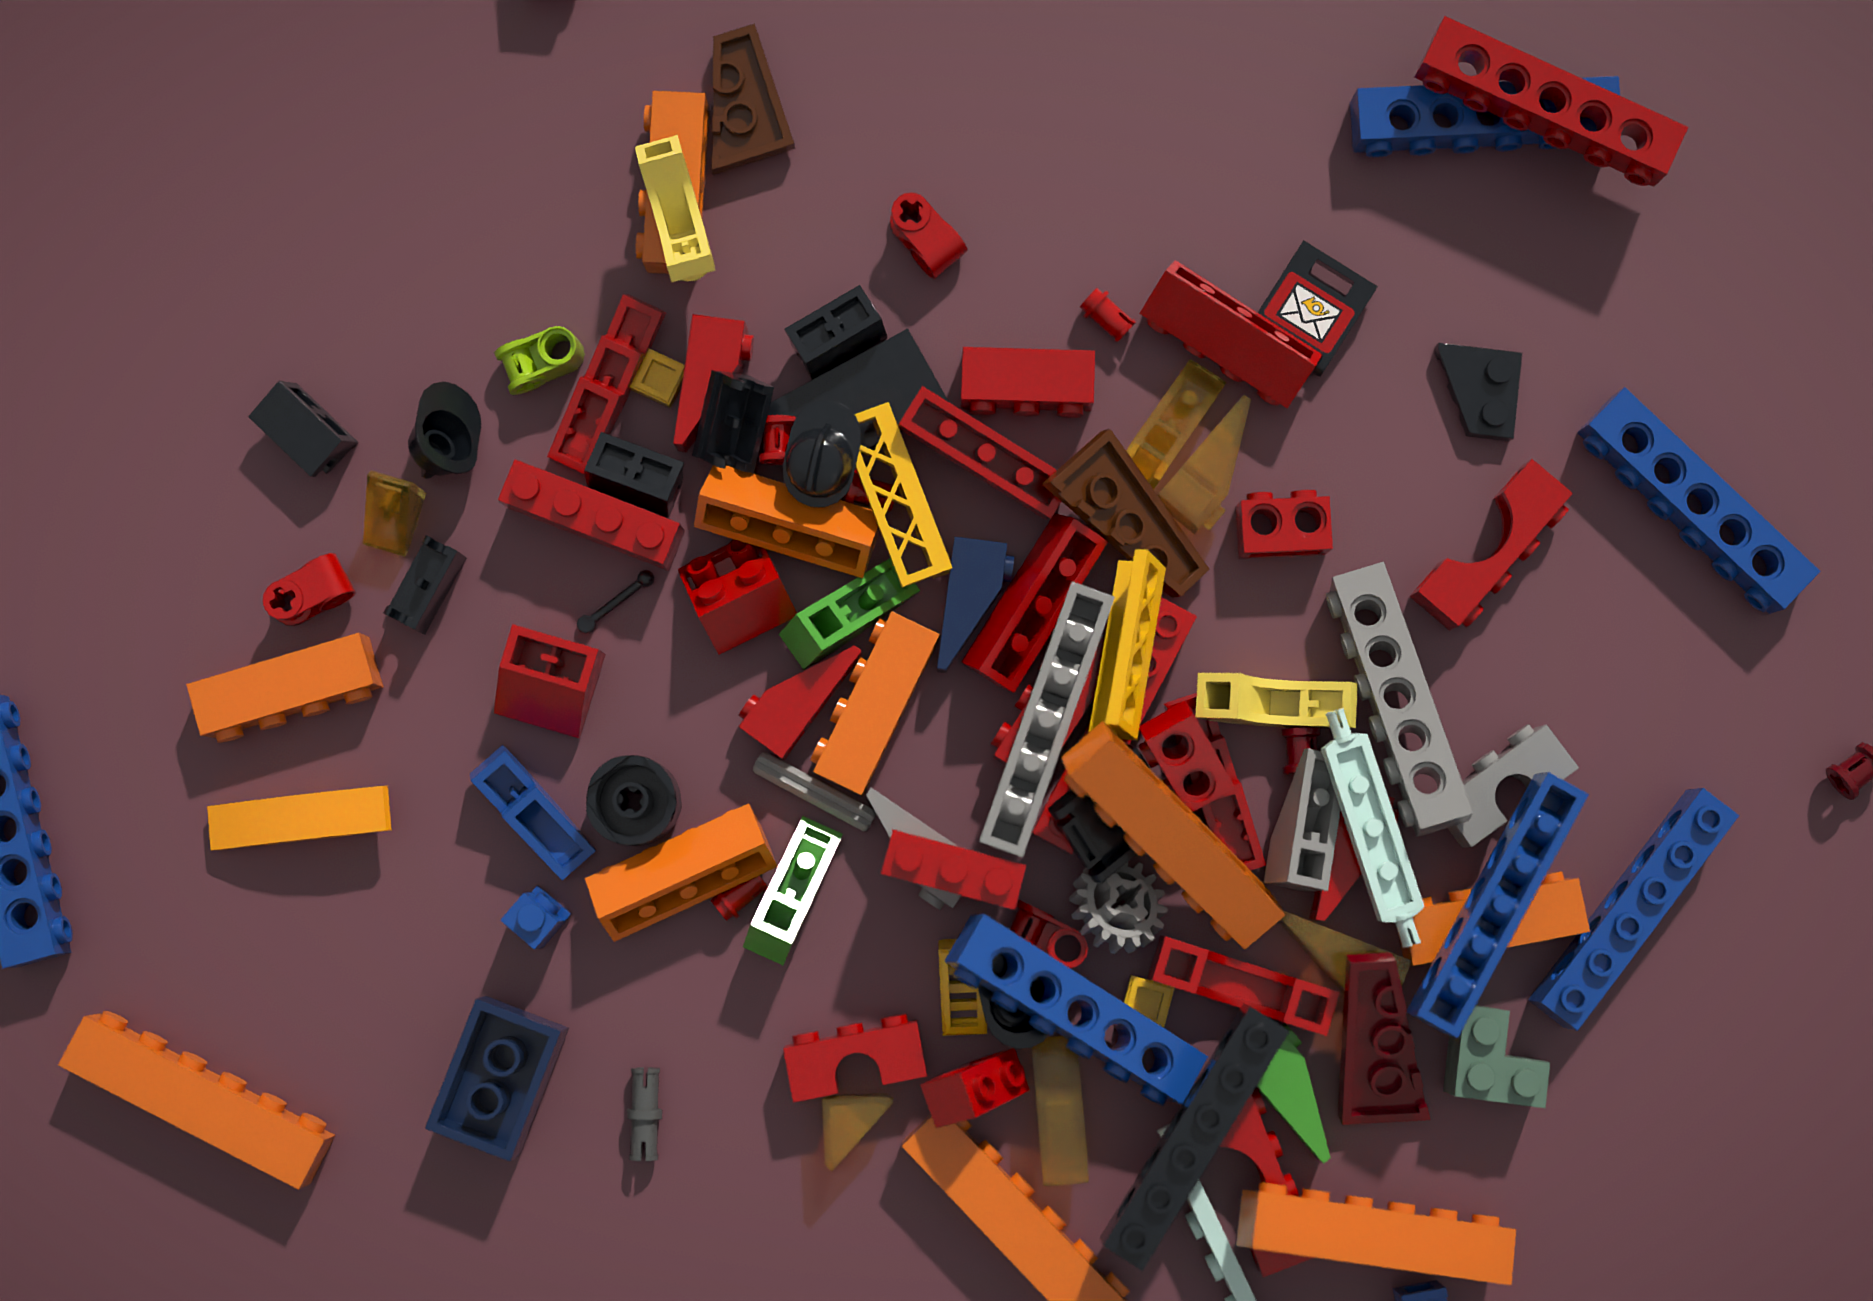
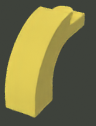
[635,135,715,282]
[1195,673,1358,728]

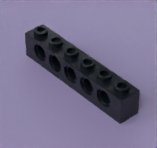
[1100,1003,1290,1271]

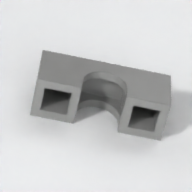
[1448,724,1579,848]

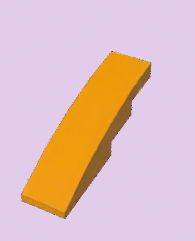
[207,786,392,851]

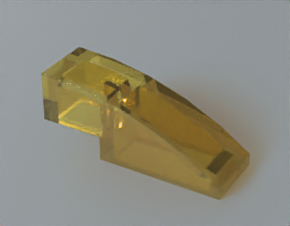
[1031,1036,1089,1187]

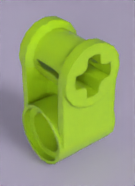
[494,326,585,395]

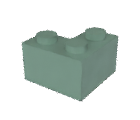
[1443,1005,1550,1108]

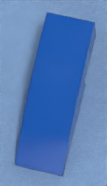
[470,745,596,881]

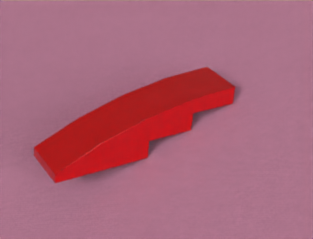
[547,294,666,474]
[1163,692,1266,870]

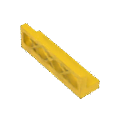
[854,402,952,588]
[1089,549,1166,740]

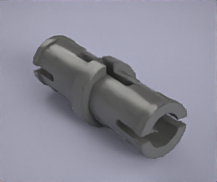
[627,1067,662,1161]

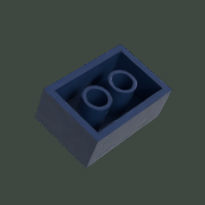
[425,996,569,1161]

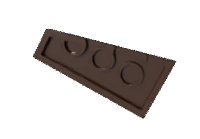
[1042,429,1210,598]

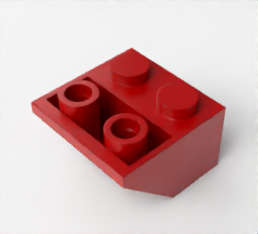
[677,539,797,655]
[494,624,606,739]

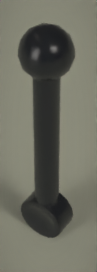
[577,570,654,633]

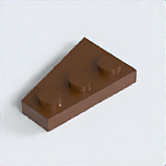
[712,23,795,175]

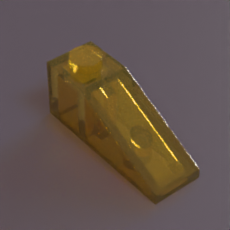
[1126,359,1227,490]
[1158,394,1251,534]
[1278,911,1412,993]

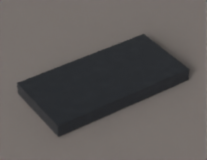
[768,328,949,455]

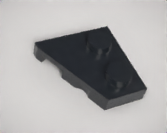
[1434,343,1522,441]

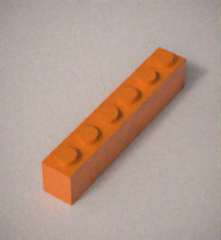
[1061,721,1286,950]
[58,1011,336,1190]
[902,1113,1130,1301]
[1236,1182,1516,1285]

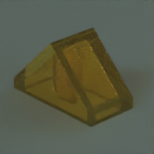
[363,470,426,557]
[822,1093,894,1171]

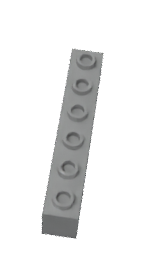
[1325,561,1473,837]
[979,582,1115,857]

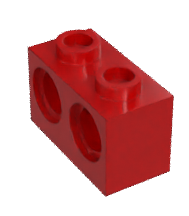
[1235,490,1333,559]
[1138,700,1236,812]
[920,1048,1030,1128]

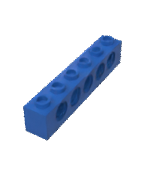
[1350,76,1620,158]
[1577,387,1821,614]
[0,695,73,969]
[1406,772,1589,1038]
[1528,788,1740,1031]
[944,914,1208,1106]

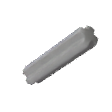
[753,752,876,831]

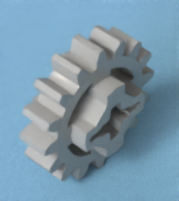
[1069,862,1168,954]

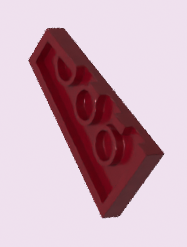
[1338,952,1431,1125]

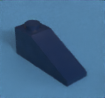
[937,536,1014,673]

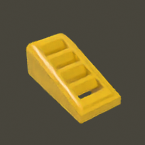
[938,939,987,1036]

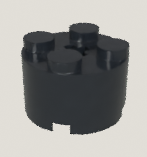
[586,755,682,846]

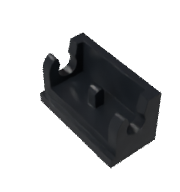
[784,285,888,380]
[692,370,774,473]
[248,381,358,477]
[584,432,684,518]
[383,535,467,635]

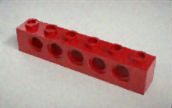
[1414,16,1688,187]
[1031,597,1197,855]

